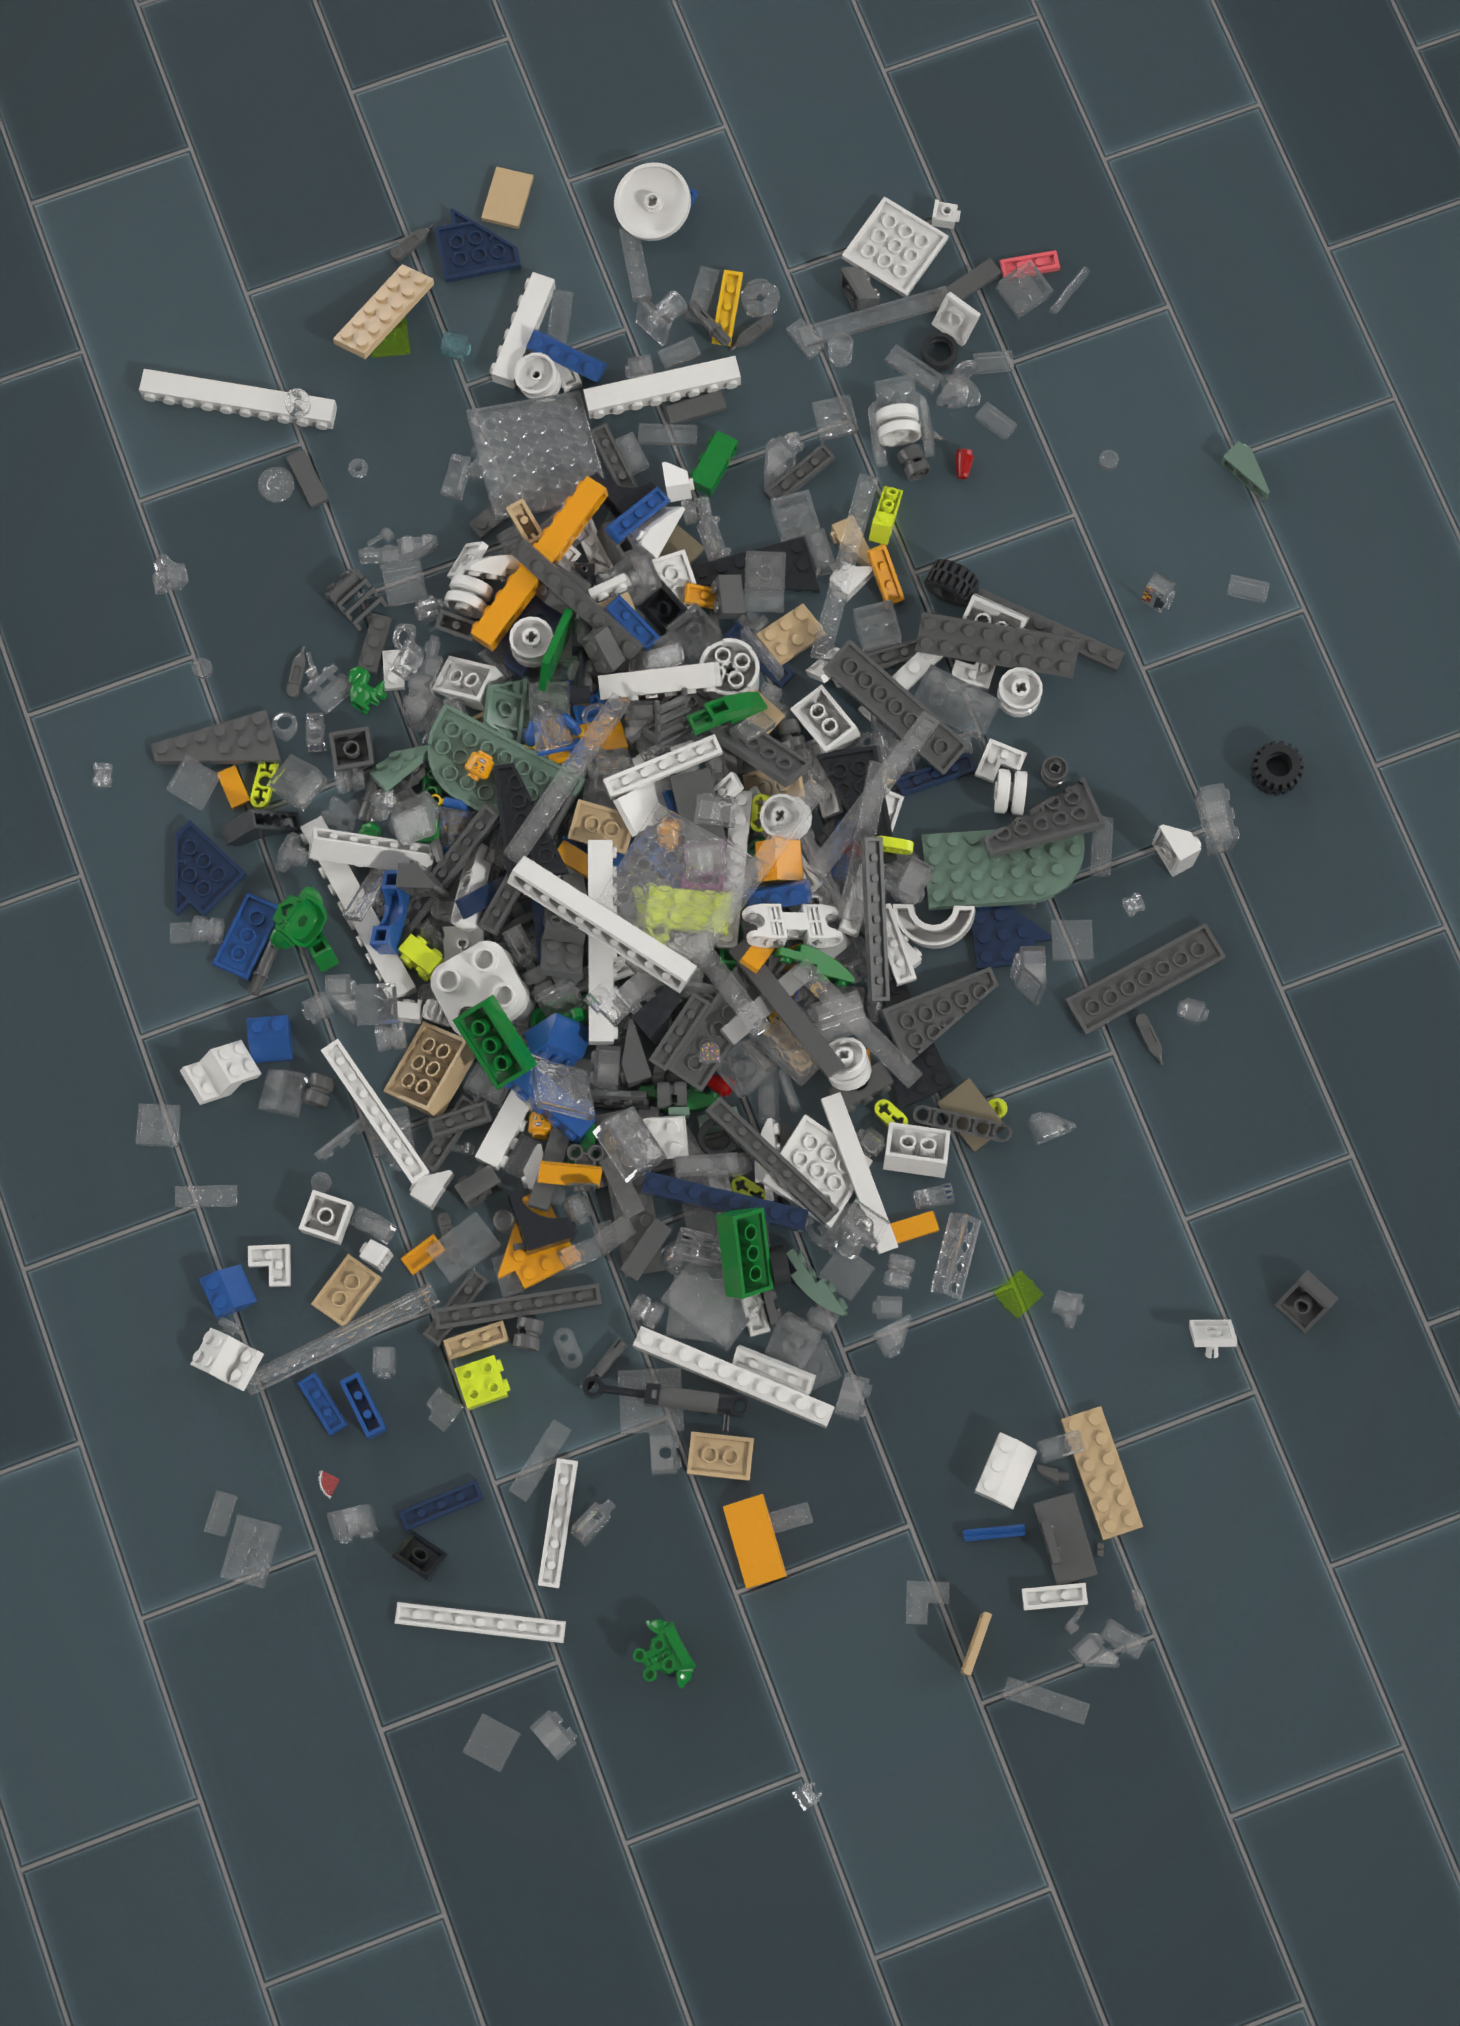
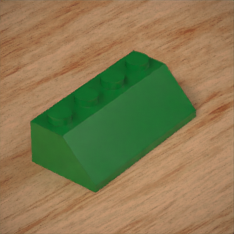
[452,995,538,1090]
[716,1207,774,1299]

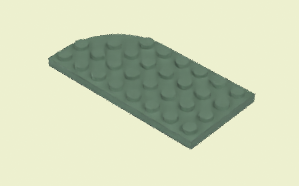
[428,703,586,838]
[921,829,1085,911]

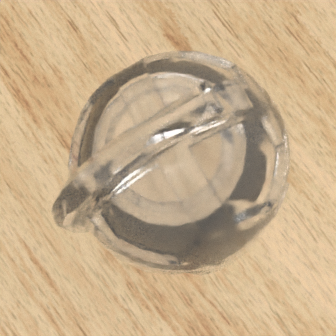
[936,374,980,409]

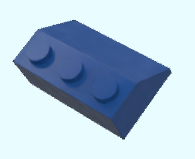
[524,1013,589,1068]

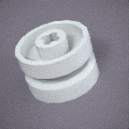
[514,353,562,403]
[875,403,921,447]
[443,574,493,619]
[509,617,553,668]
[997,667,1042,717]
[994,769,1027,816]
[760,794,812,840]
[828,1037,872,1091]

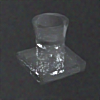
[635,290,688,347]
[834,1199,890,1259]

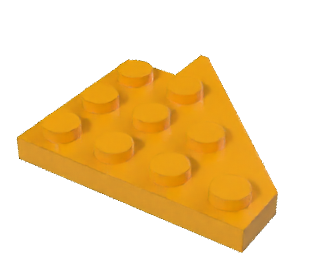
[498,1194,580,1290]

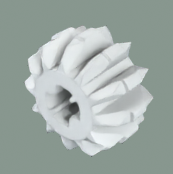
[421,999,451,1027]

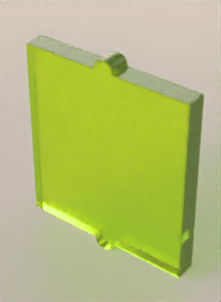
[994,1269,1044,1319]

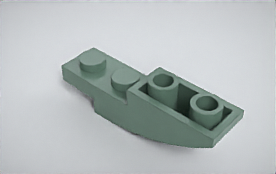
[786,1249,849,1316]

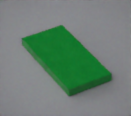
[538,608,573,692]

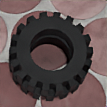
[924,559,979,607]
[1250,741,1304,796]

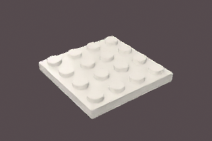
[842,196,949,298]
[761,1115,873,1229]

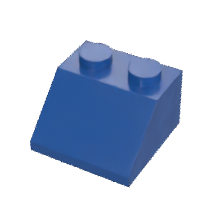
[247,1015,293,1063]
[199,1264,257,1320]

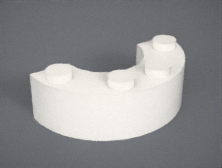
[893,904,976,949]

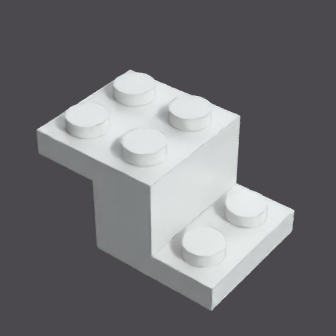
[180,1040,261,1105]
[190,1328,264,1391]

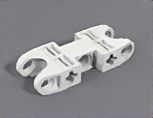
[742,904,844,948]

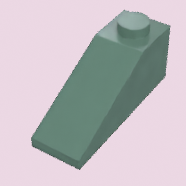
[1220,441,1270,502]

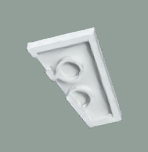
[646,549,700,611]

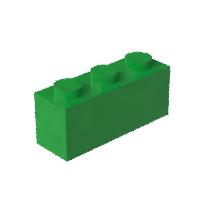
[689,430,738,497]

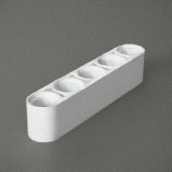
[451,843,494,934]

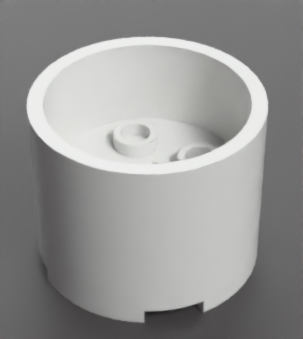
[699,638,760,700]

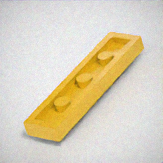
[712,270,743,346]

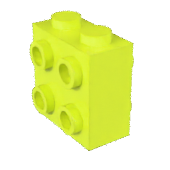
[398,934,445,982]
[454,1355,511,1410]

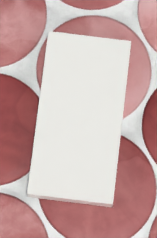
[613,776,672,837]

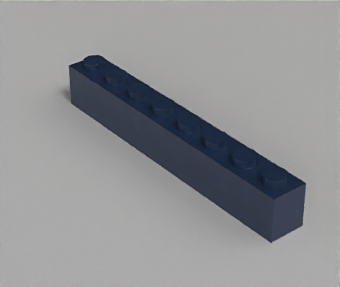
[642,1171,809,1233]

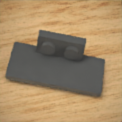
[1033,1493,1097,1585]

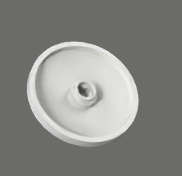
[614,162,691,241]

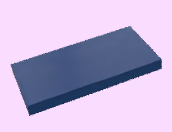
[212,892,278,981]

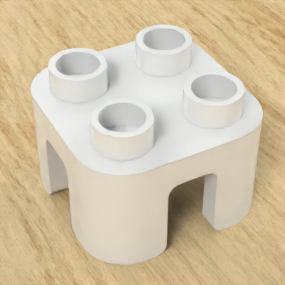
[431,941,535,1037]

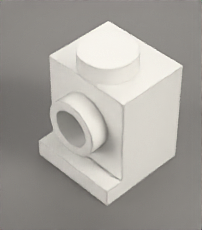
[931,199,961,229]
[392,999,424,1024]

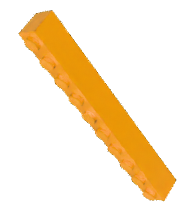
[471,476,608,652]

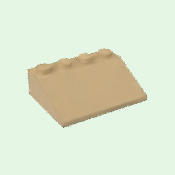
[383,1021,475,1117]

